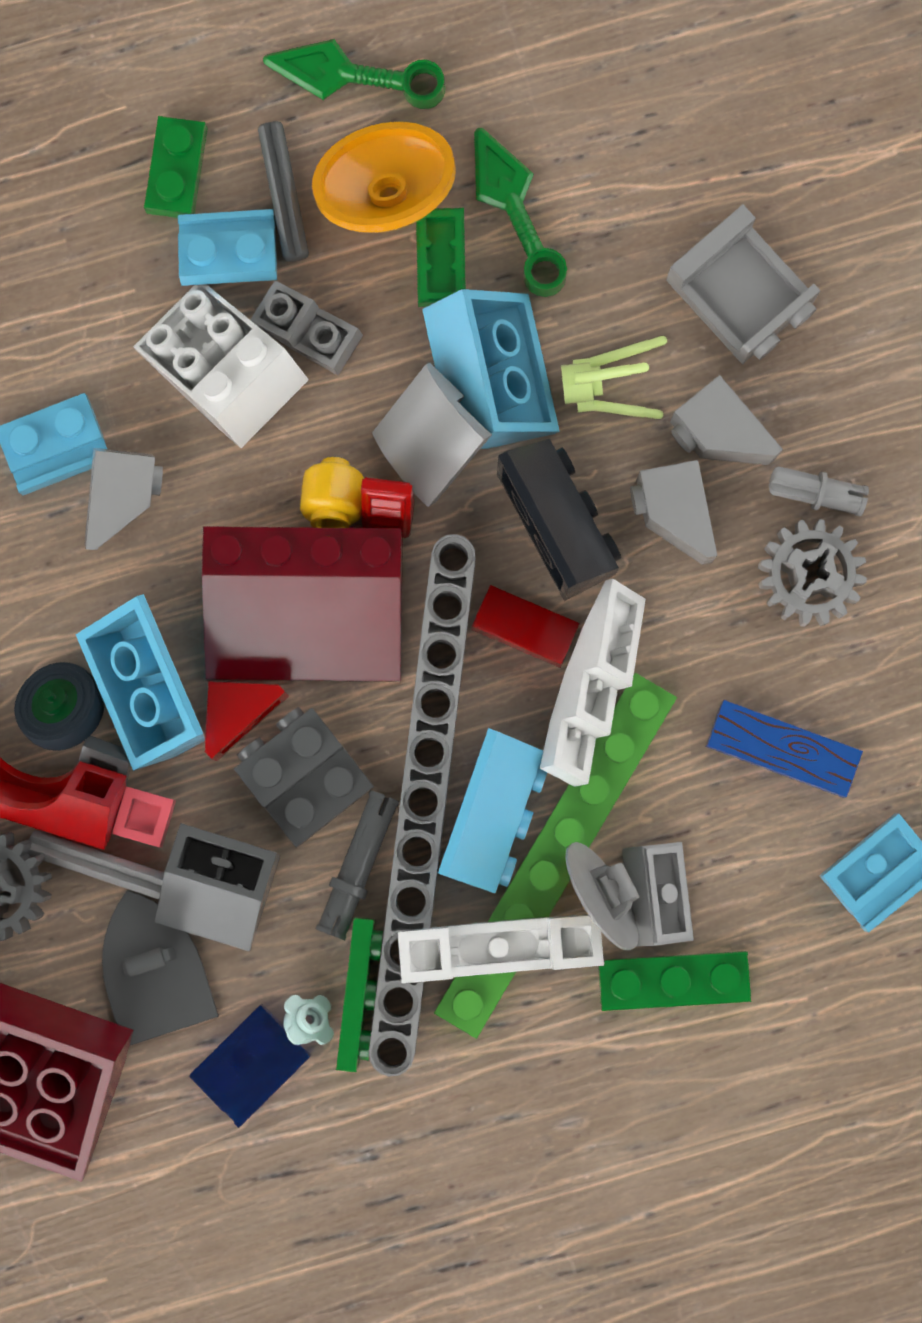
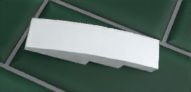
[539,579,646,787]

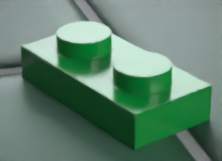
[144,116,208,218]

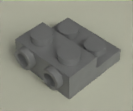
[234,707,374,848]

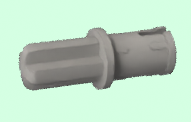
[769,467,869,517]

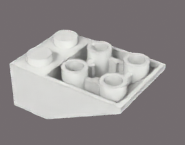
[133,284,309,448]

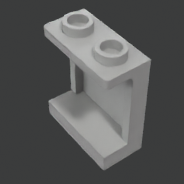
[666,204,821,365]

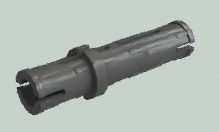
[315,790,399,941]

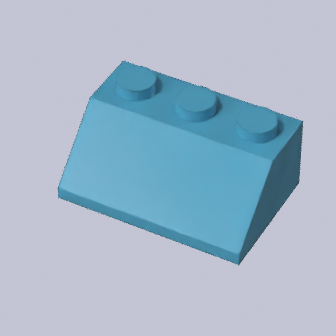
[422,289,560,449]
[75,594,205,771]
[438,728,547,893]

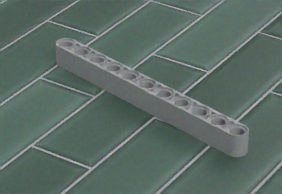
[369,534,476,1077]

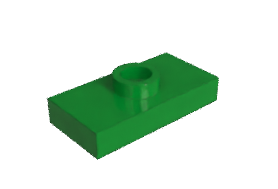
[416,208,466,307]

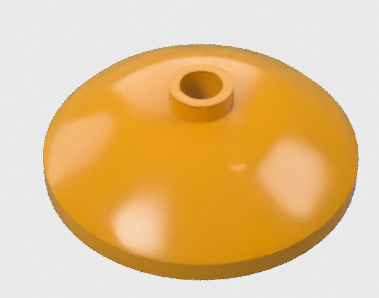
[312,122,456,233]

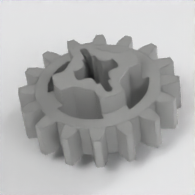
[758,519,867,627]

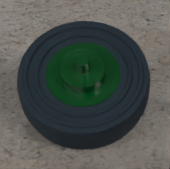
[14,662,105,751]

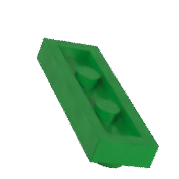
[336,917,384,1072]
[598,951,751,1011]

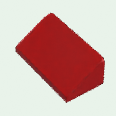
[471,585,580,668]

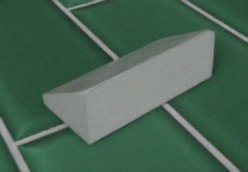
[622,842,694,947]

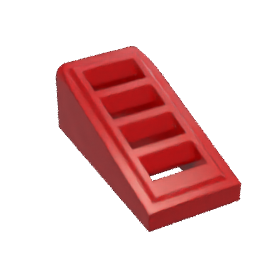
[361,477,415,538]

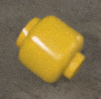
[300,457,364,528]

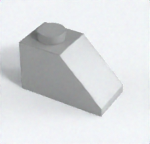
[670,375,783,465]
[84,448,163,550]
[630,460,717,565]

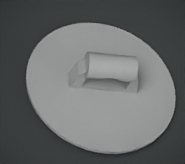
[565,842,640,950]

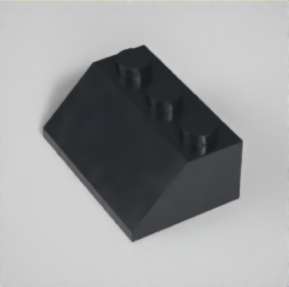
[497,438,621,601]

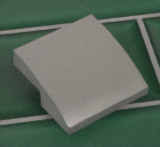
[372,363,492,507]

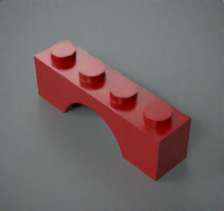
[0,757,127,850]

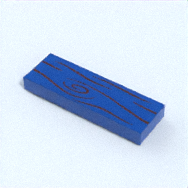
[705,700,863,798]

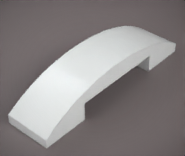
[397,915,604,983]

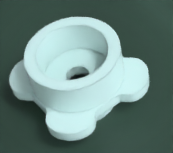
[284,995,334,1045]

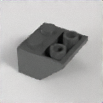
[155,823,280,951]

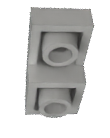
[250,280,363,375]

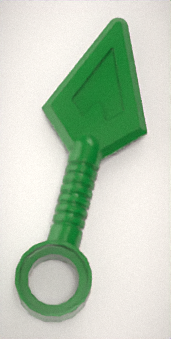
[263,39,445,109]
[474,128,567,297]

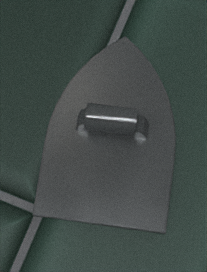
[102,890,219,1046]

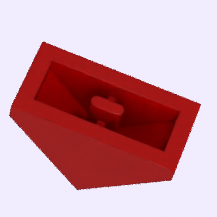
[204,681,289,761]

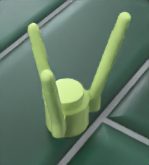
[561,336,667,419]

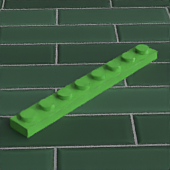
[434,673,677,1039]

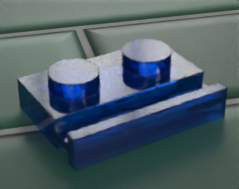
[189,1004,312,1128]

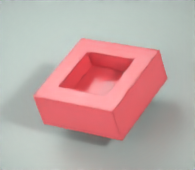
[112,786,176,848]

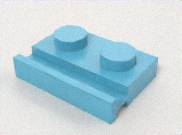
[178,209,277,286]
[0,393,107,496]
[819,813,922,933]

